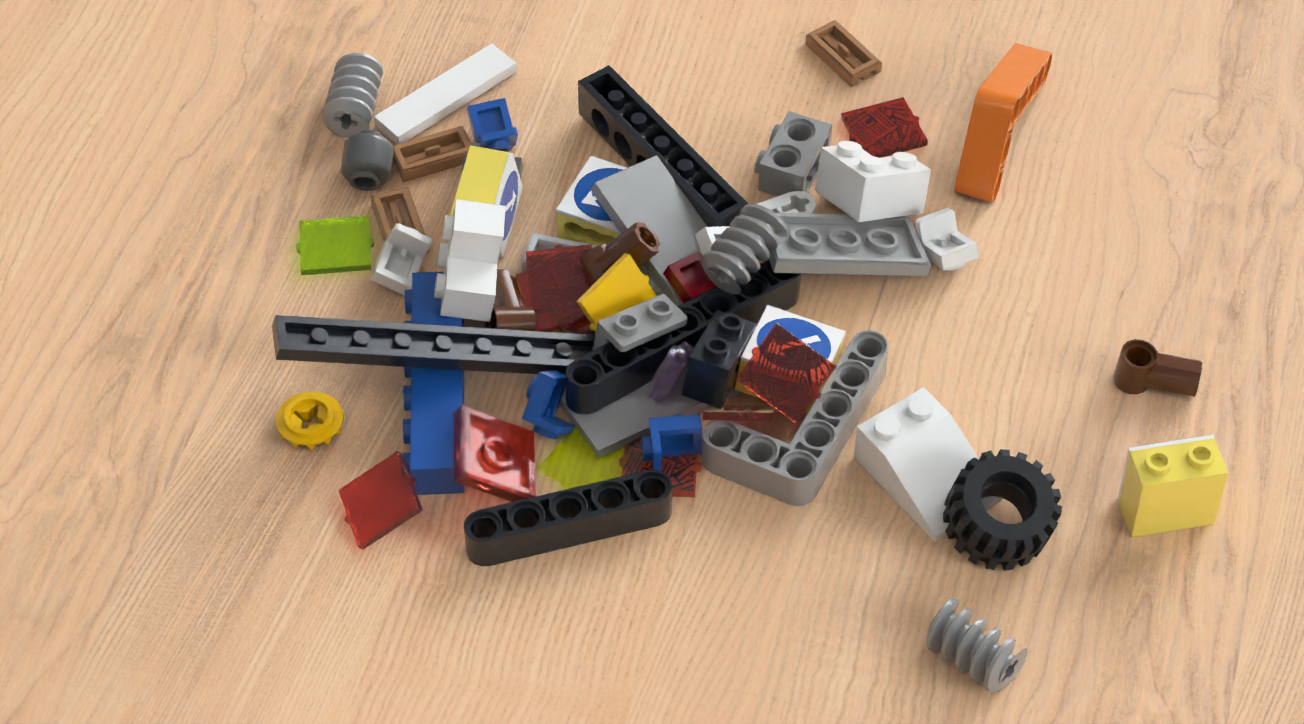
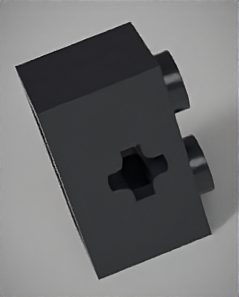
[681,310,756,409]

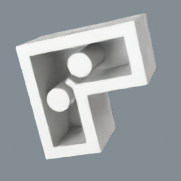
[815,141,931,222]
[434,199,505,322]

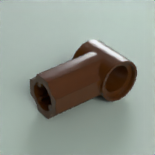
[580,222,661,286]
[485,269,536,331]
[1113,339,1202,397]

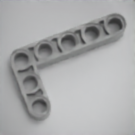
[702,330,888,506]

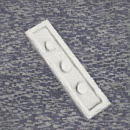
[374,43,517,144]

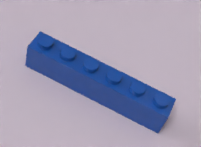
[402,272,465,495]

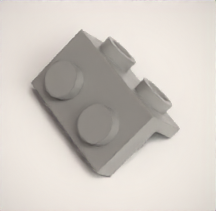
[593,294,687,352]

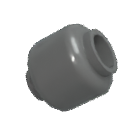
[341,130,394,191]

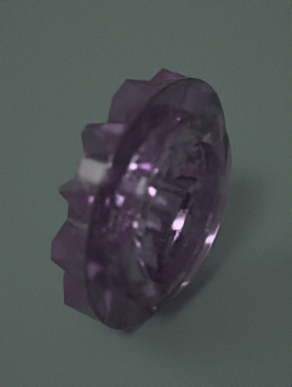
[648,341,693,403]

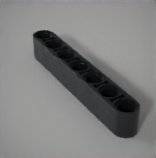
[565,259,801,414]

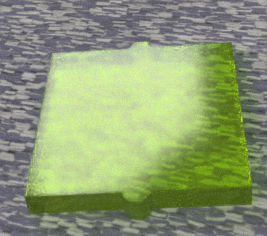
[296,216,374,275]
[538,427,639,490]

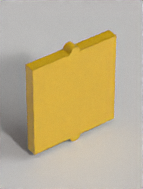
[577,253,657,331]

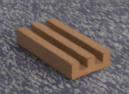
[805,20,882,87]
[393,126,472,182]
[370,187,429,253]

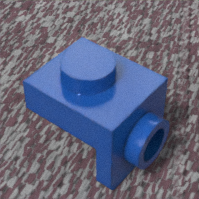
[467,98,518,152]
[522,371,575,439]
[641,414,702,472]

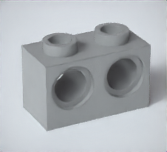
[755,111,832,196]

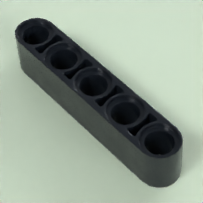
[464,470,672,566]

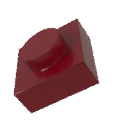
[663,251,716,303]

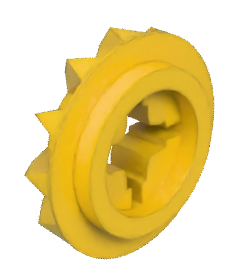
[276,391,344,450]

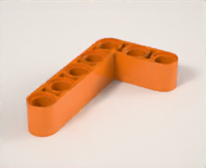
[954,43,1052,203]

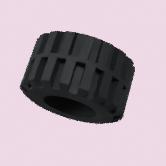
[943,449,1062,571]

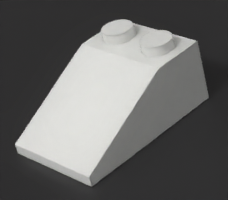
[854,387,1002,542]

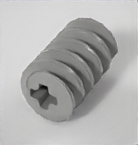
[322,53,383,138]
[701,203,789,294]
[926,598,1027,693]

